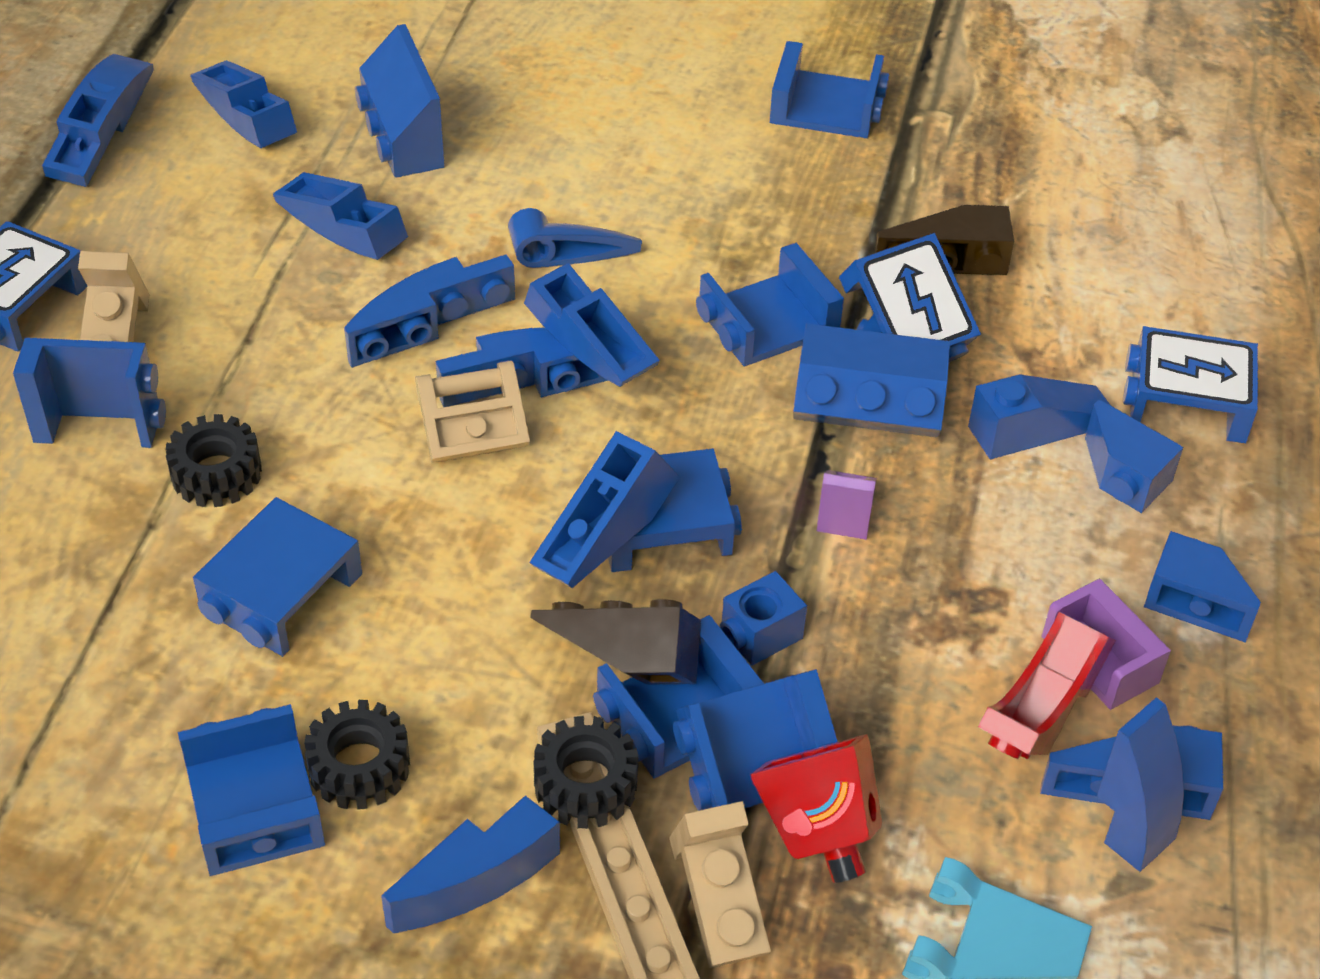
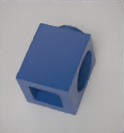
[720,571,807,666]

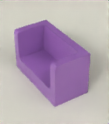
[1042,578,1171,710]

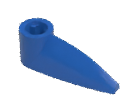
[508,208,642,268]

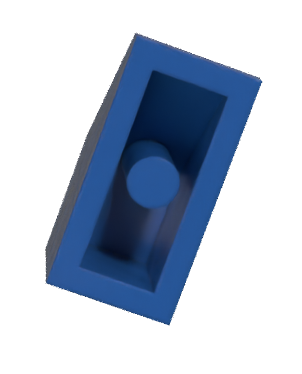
[1085,399,1184,513]
[1144,531,1261,643]

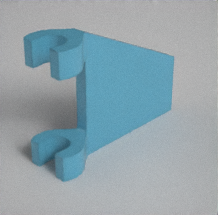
[902,857,1092,979]

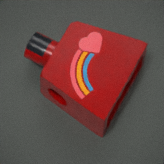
[750,734,882,883]

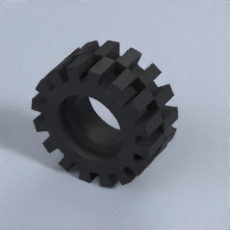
[165,414,262,507]
[304,699,410,810]
[533,716,638,829]

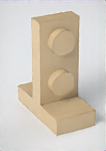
[78,251,150,342]
[669,801,771,969]

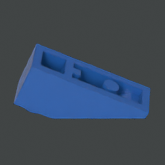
[968,374,1110,460]
[529,431,680,588]
[1040,725,1223,820]

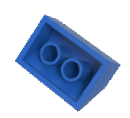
[355,24,445,178]
[793,324,950,437]

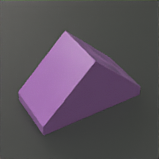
[816,470,877,539]

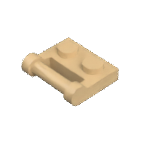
[415,361,530,463]

